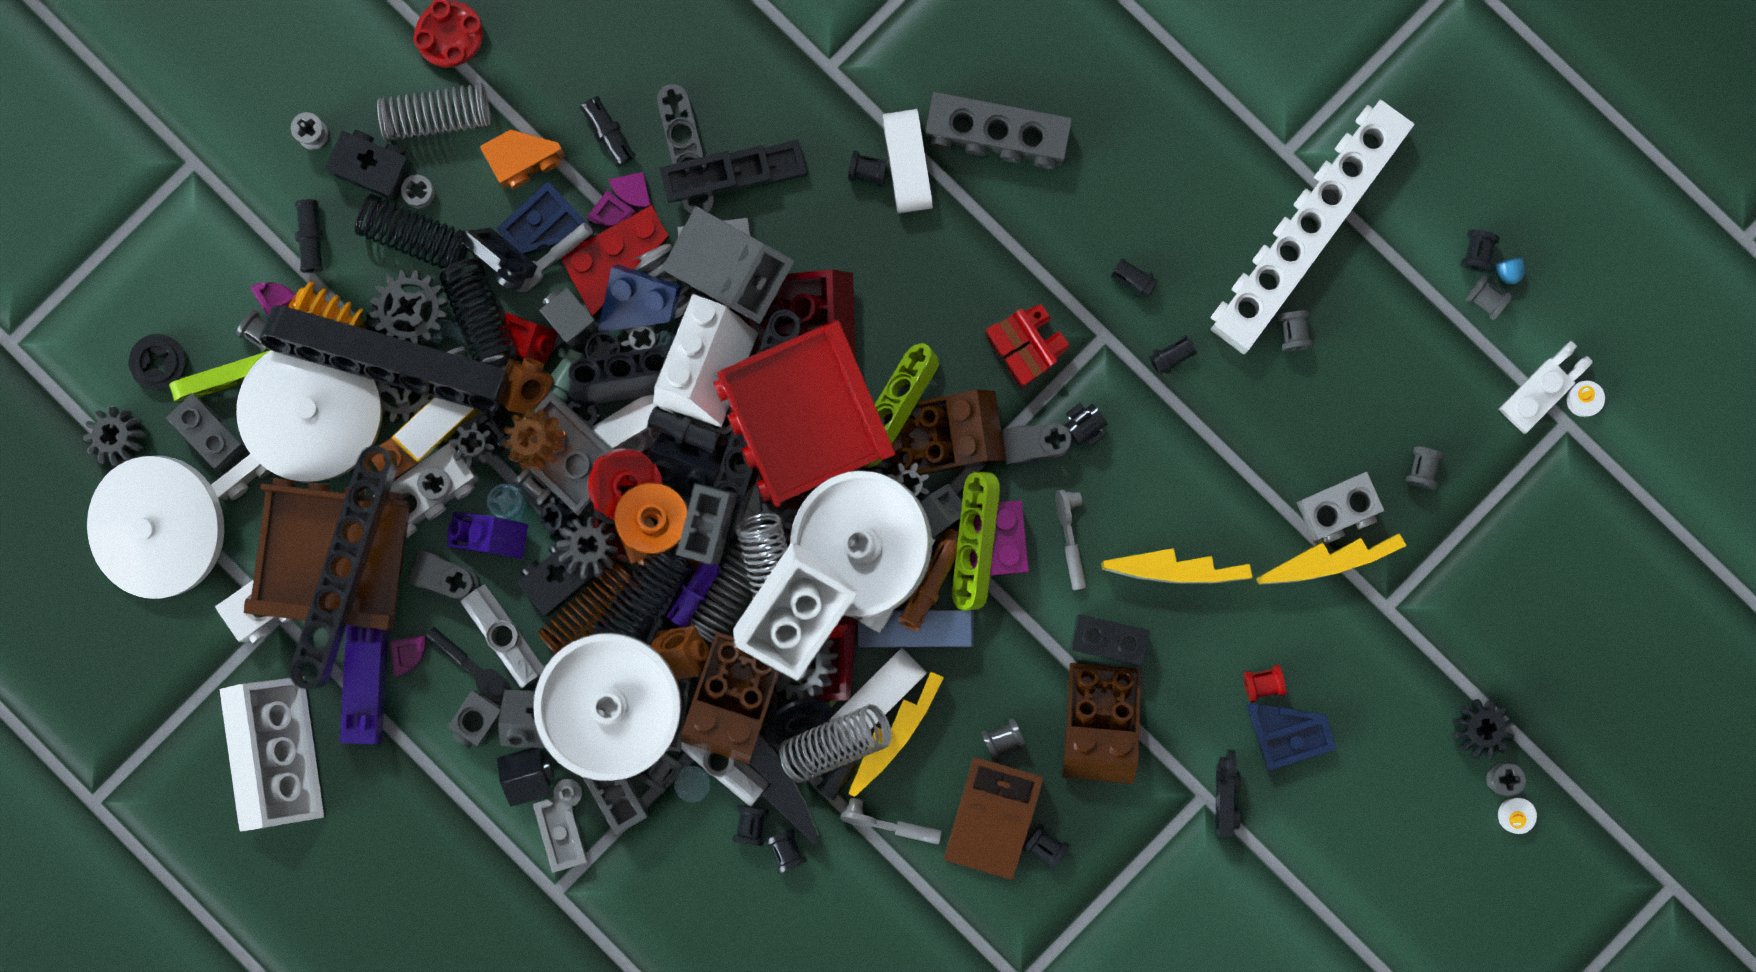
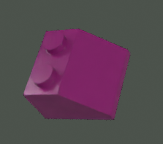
[951,500,1029,578]

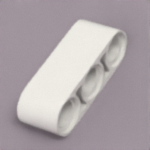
[882,109,933,214]
[591,395,674,452]
[829,648,927,746]

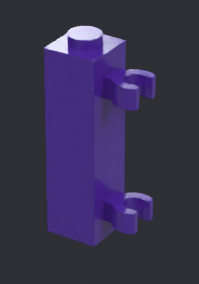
[340,625,389,744]

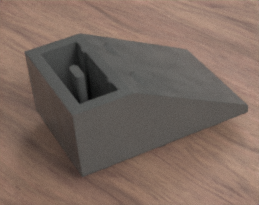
[661,206,794,324]

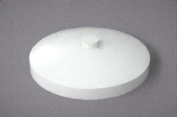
[236,350,383,483]
[87,456,224,599]
[790,471,932,617]
[534,633,681,781]

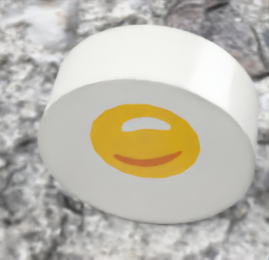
[1567,381,1605,417]
[1498,797,1537,834]

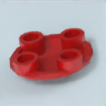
[413,0,484,68]

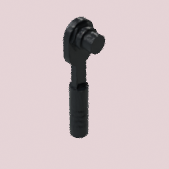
[425,627,510,701]

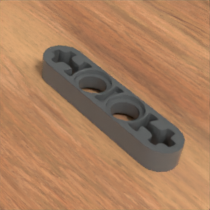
[657,84,715,215]

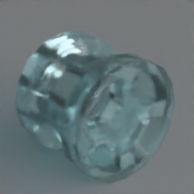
[487,484,526,520]

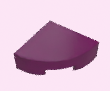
[609,172,651,209]
[586,190,636,227]
[250,282,295,316]
[389,635,427,677]

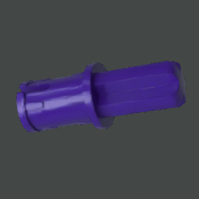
[666,562,721,627]

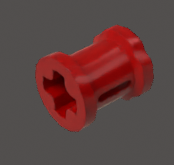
[1243,664,1286,703]

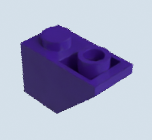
[447,512,529,559]

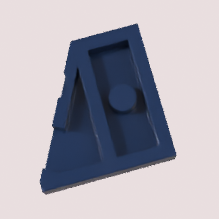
[496,181,595,255]
[598,264,682,332]
[1246,703,1337,771]

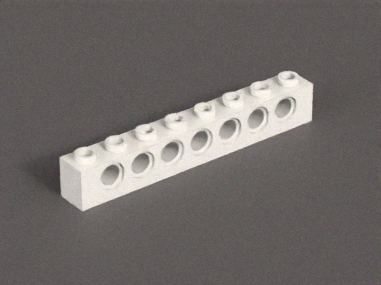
[1210,99,1415,354]
[215,443,480,644]

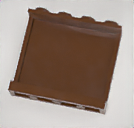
[243,478,411,631]

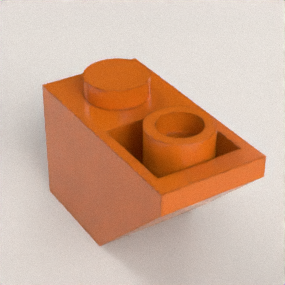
[479,129,566,189]

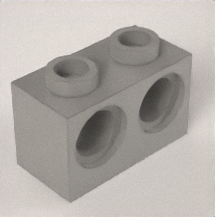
[1296,472,1384,544]

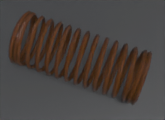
[538,559,644,654]

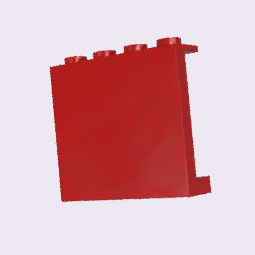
[713,320,896,507]

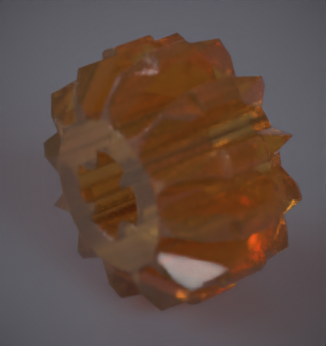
[503,409,566,470]

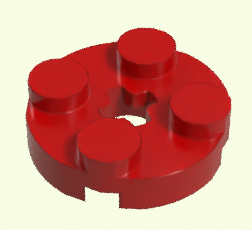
[588,449,662,520]

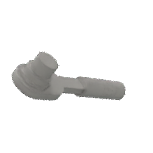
[516,222,593,292]
[1055,490,1087,590]
[840,798,941,844]

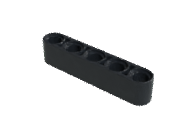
[569,345,672,405]

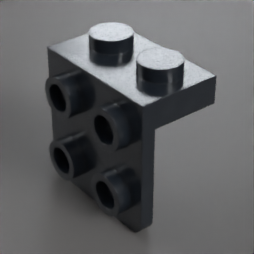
[648,432,727,499]

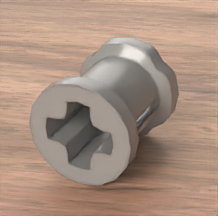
[291,112,329,150]

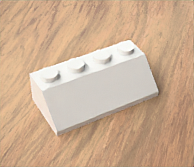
[220,676,324,831]

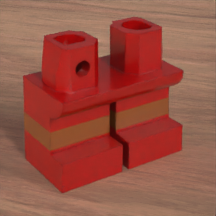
[984,304,1070,390]

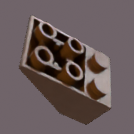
[884,390,1006,478]
[681,632,780,764]
[1062,663,1141,784]
[943,756,1044,880]

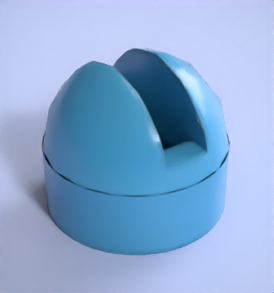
[1495,257,1525,284]

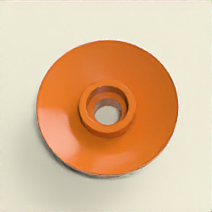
[615,483,688,553]

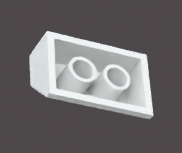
[653,294,758,428]
[733,542,857,681]

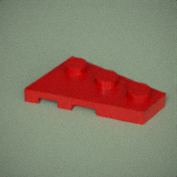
[561,205,669,318]

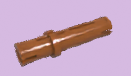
[898,529,959,631]

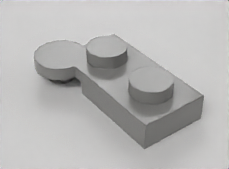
[533,779,588,873]

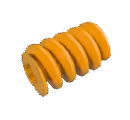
[288,281,365,329]

